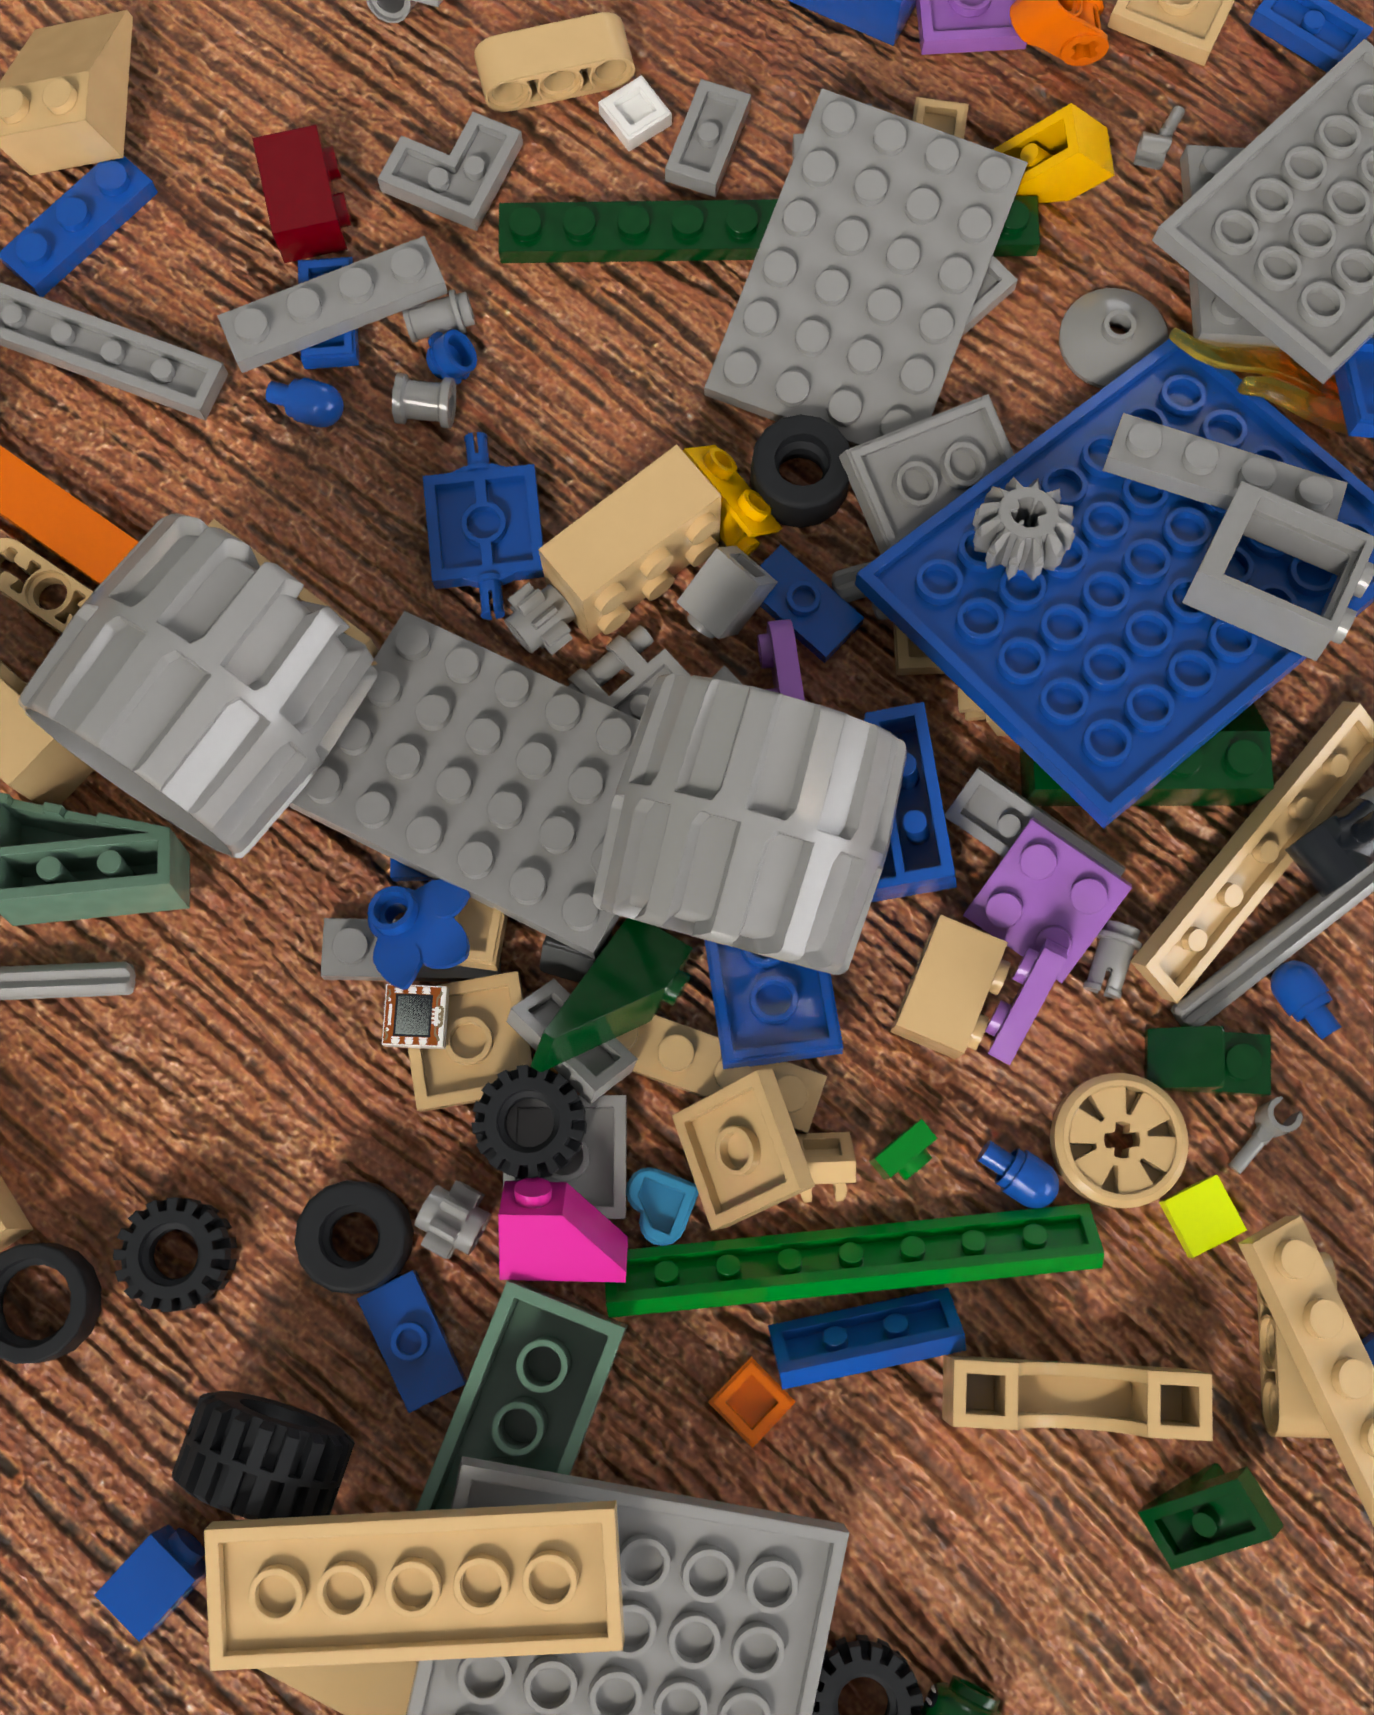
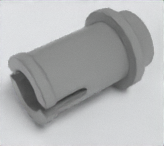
[402,289,475,343]
[1083,920,1143,1000]

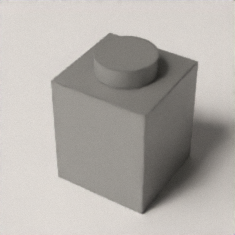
[676,546,778,639]

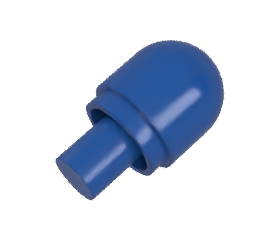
[266,378,344,428]
[1270,960,1342,1040]
[977,1140,1060,1209]

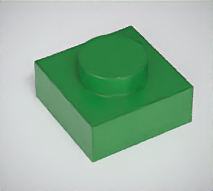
[869,1119,938,1181]

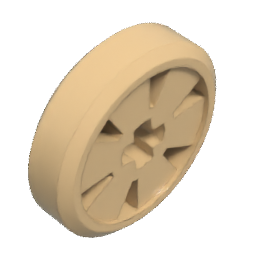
[1050,1073,1189,1209]

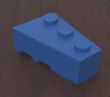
[864,702,957,902]

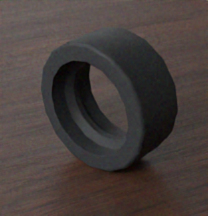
[0,1243,102,1364]

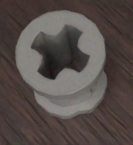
[392,373,456,429]

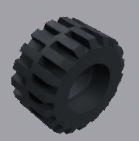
[172,1391,355,1519]

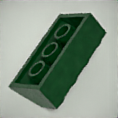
[1019,703,1274,806]

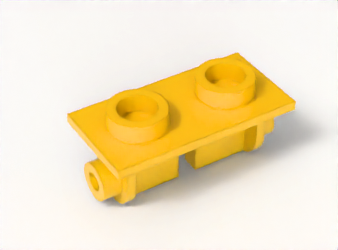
[683,445,782,555]

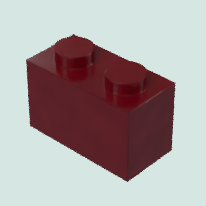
[252,125,352,263]

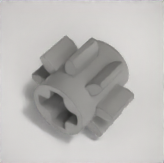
[504,582,576,655]
[414,1180,491,1259]

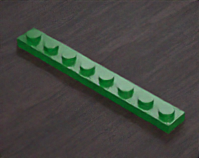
[605,1203,1104,1318]

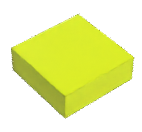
[1159,1175,1247,1258]

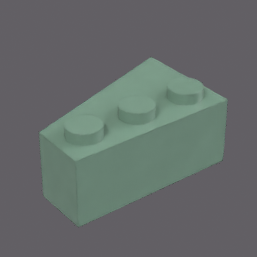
[0,792,190,926]

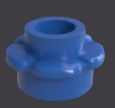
[426,330,477,385]

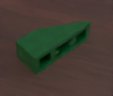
[531,918,693,1072]

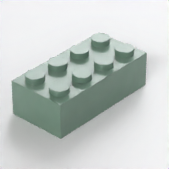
[415,1280,628,1511]

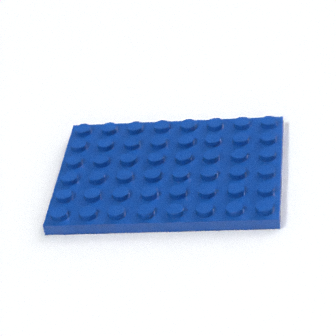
[855,329,1374,829]

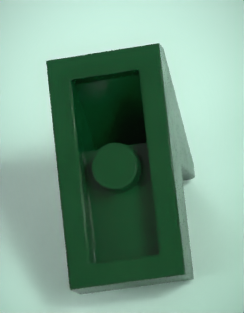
[1144,1026,1271,1097]
[1137,1463,1284,1570]

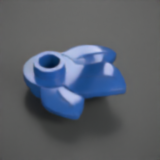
[368,879,470,990]

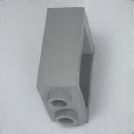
[1182,481,1374,661]

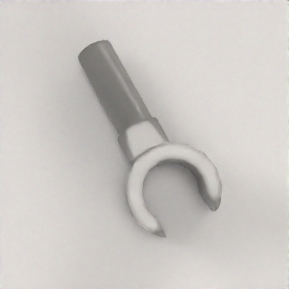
[1133,106,1185,170]
[1228,1096,1303,1174]

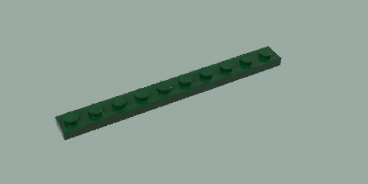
[498,196,1040,263]

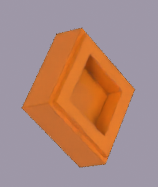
[708,1355,796,1448]

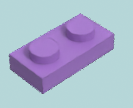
[985,938,1068,1065]

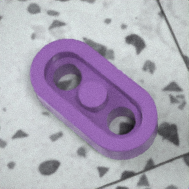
[757,619,805,701]

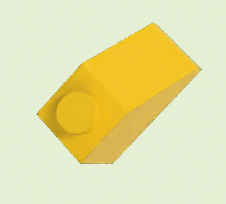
[992,103,1115,204]

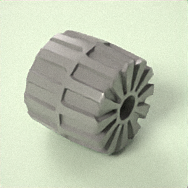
[18,513,377,858]
[593,674,907,975]

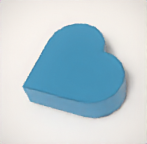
[626,1167,699,1246]

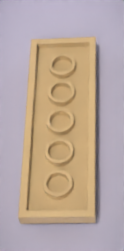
[204,1500,625,1671]

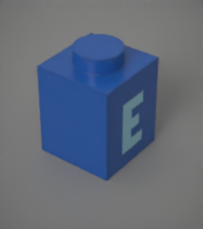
[94,1524,206,1642]

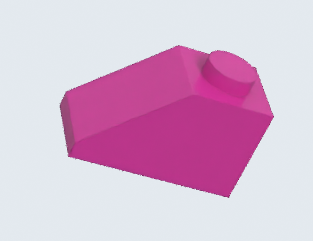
[498,1177,628,1283]

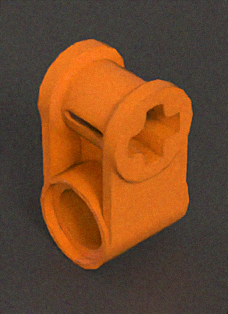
[1010,0,1109,66]

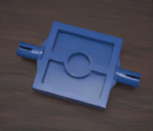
[423,432,544,620]

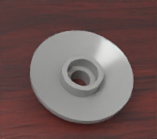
[1059,288,1169,389]

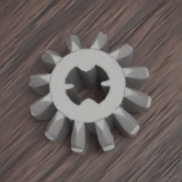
[972,476,1075,581]

